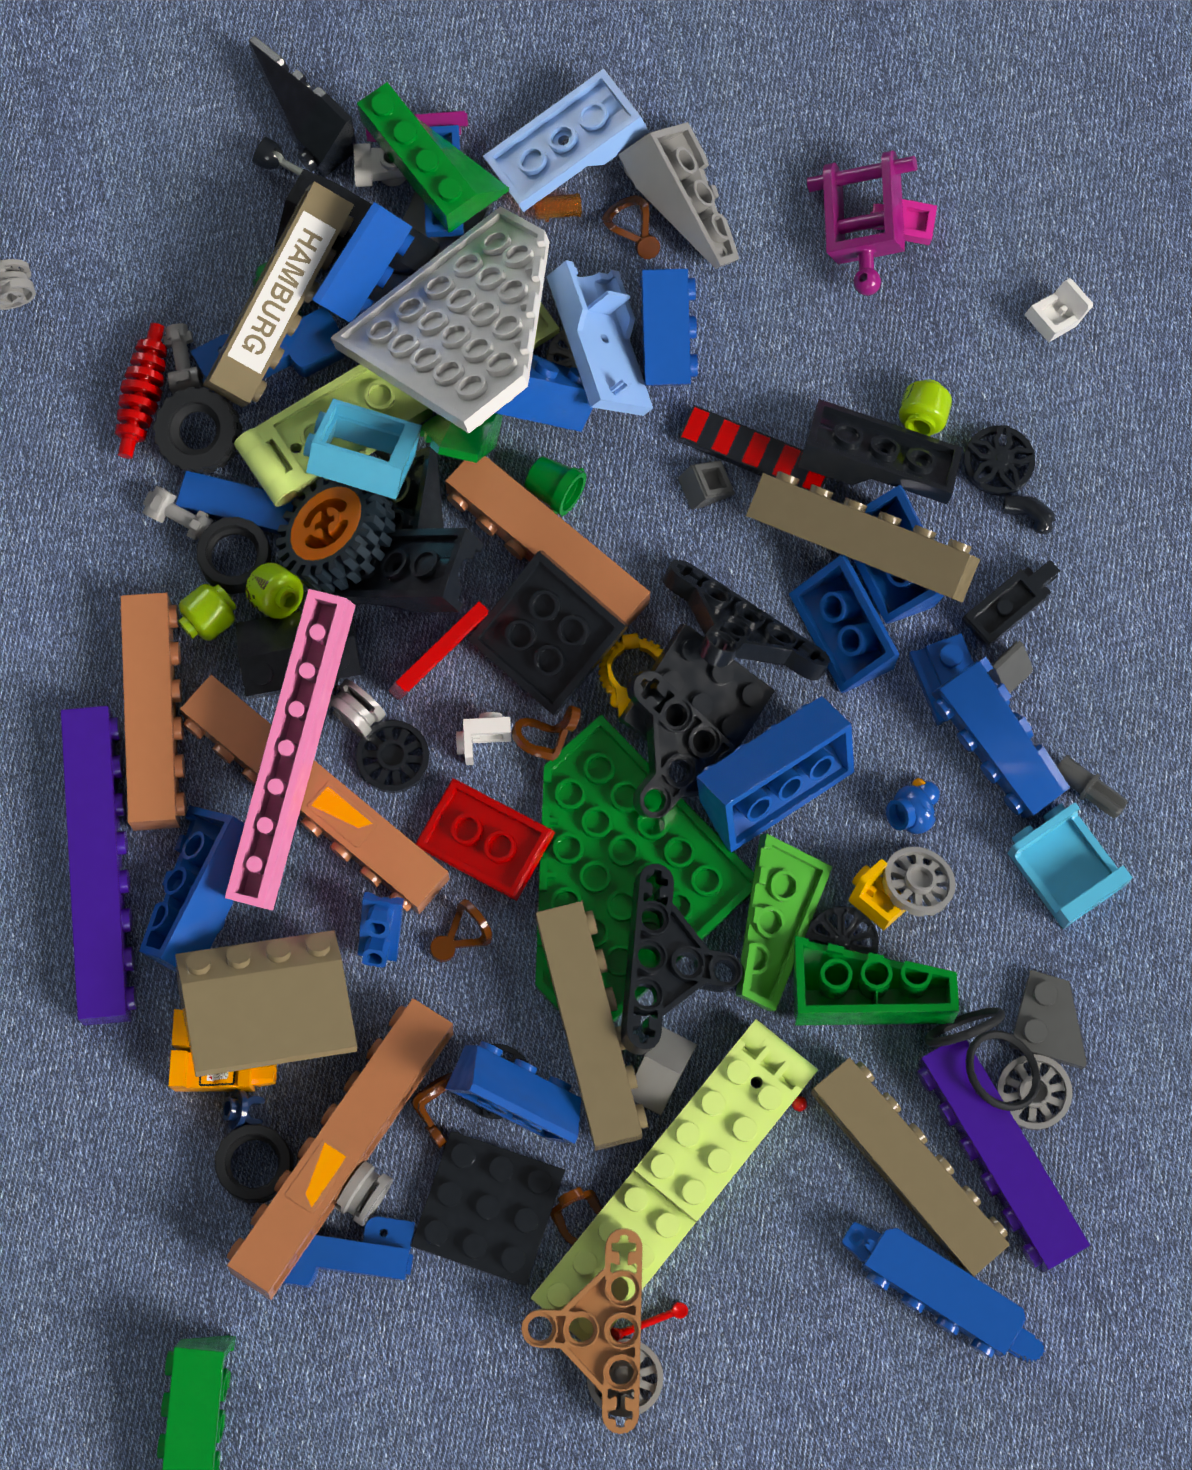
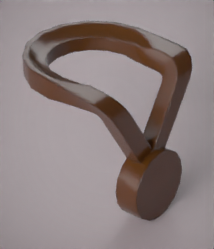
[602,195,660,260]
[511,705,581,761]
[430,899,492,962]
[411,1072,452,1148]
[550,1187,602,1246]

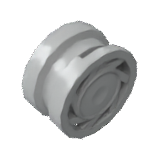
[0,259,36,310]
[328,679,386,739]
[335,1161,393,1226]

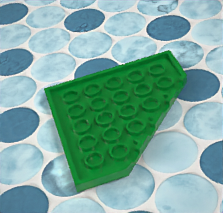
[535,715,754,1022]

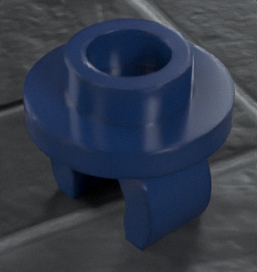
[222,1089,265,1130]

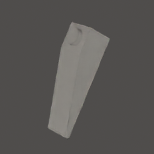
[618,122,740,269]

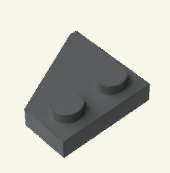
[1009,970,1087,1070]

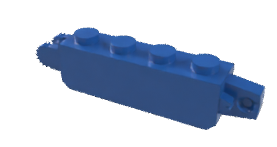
[840,1222,1045,1363]

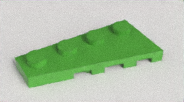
[736,833,832,1011]

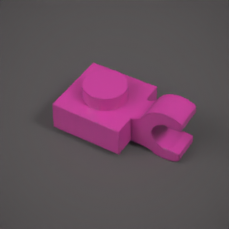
[870,199,937,245]

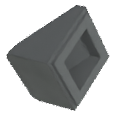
[678,460,735,510]
[988,641,1033,693]

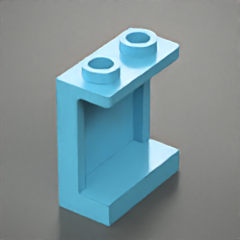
[1007,802,1133,929]

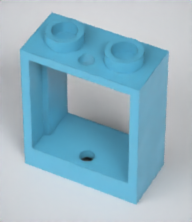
[303,399,422,500]

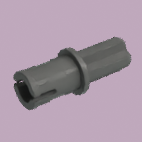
[1057,755,1128,818]

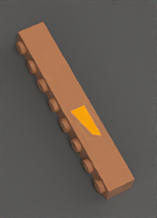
[180,675,450,914]
[227,998,453,1300]

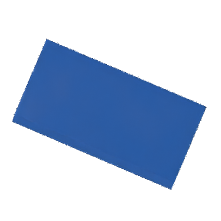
[853,485,945,624]
[789,554,900,693]

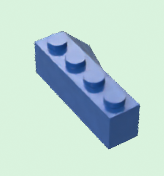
[931,656,1070,818]
[139,805,245,972]

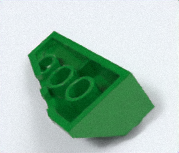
[420,413,503,463]

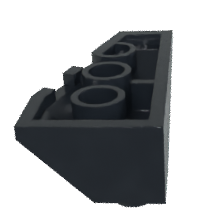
[249,36,356,178]
[274,169,440,276]
[370,447,444,609]

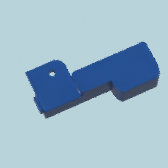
[191,307,345,399]
[283,1217,415,1288]

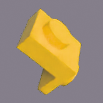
[848,859,911,931]

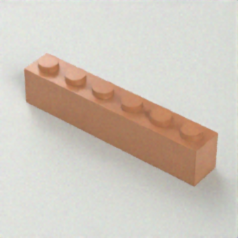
[445,456,650,625]
[120,593,187,831]

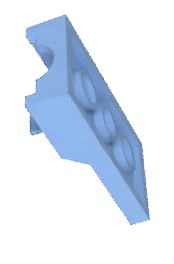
[483,68,649,212]
[546,260,653,416]

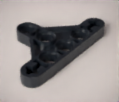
[662,560,830,680]
[627,671,737,818]
[620,864,743,1055]

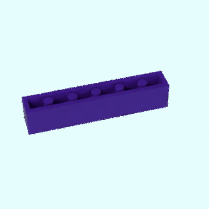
[917,1040,1090,1273]

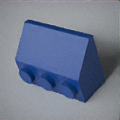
[312,202,415,322]
[445,1041,581,1144]

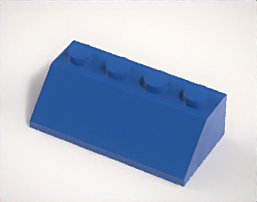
[696,696,855,853]

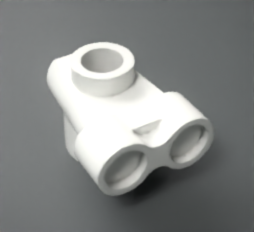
[354,143,406,187]

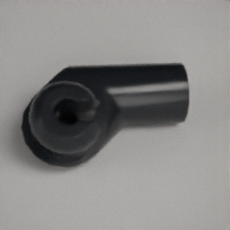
[1003,495,1056,534]

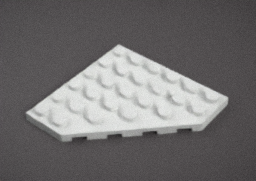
[331,206,550,433]

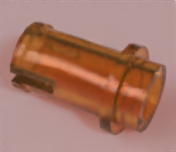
[534,193,582,223]

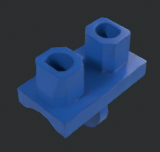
[358,892,404,968]

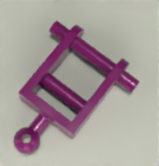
[807,150,918,296]

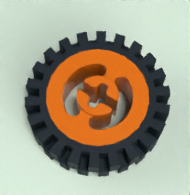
[276,477,395,593]

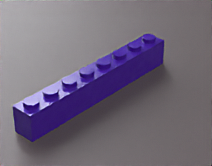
[61,706,137,1026]

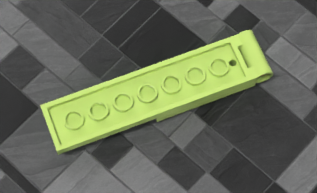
[234,302,560,507]
[530,1019,818,1341]

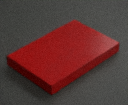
[388,601,489,700]
[415,778,555,902]

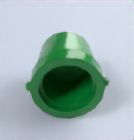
[524,456,587,516]

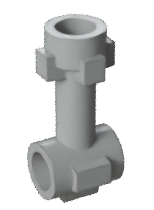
[163,323,203,395]
[142,485,215,540]

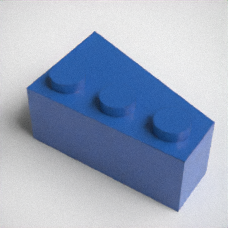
[640,269,698,386]
[495,355,593,432]

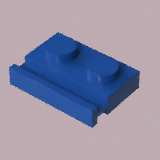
[908,633,974,726]

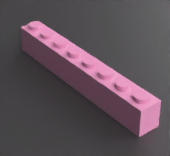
[225,589,356,911]

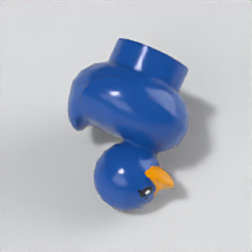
[886,778,940,834]

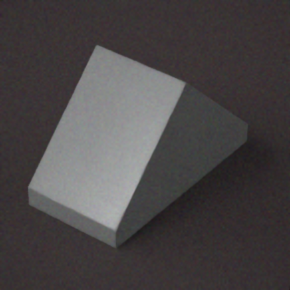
[631,1027,697,1116]

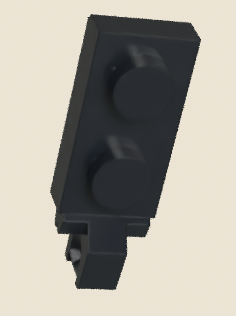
[962,559,1061,649]

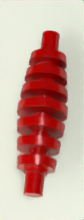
[115,323,167,459]

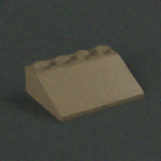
[175,930,357,1077]

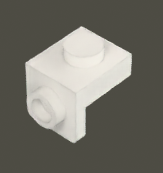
[1024,278,1093,343]
[456,712,511,765]

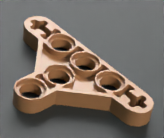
[521,1228,643,1434]

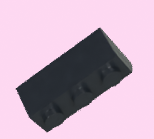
[236,610,364,699]

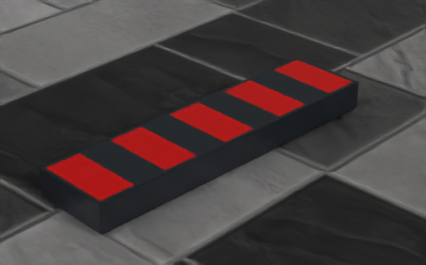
[678,405,828,491]

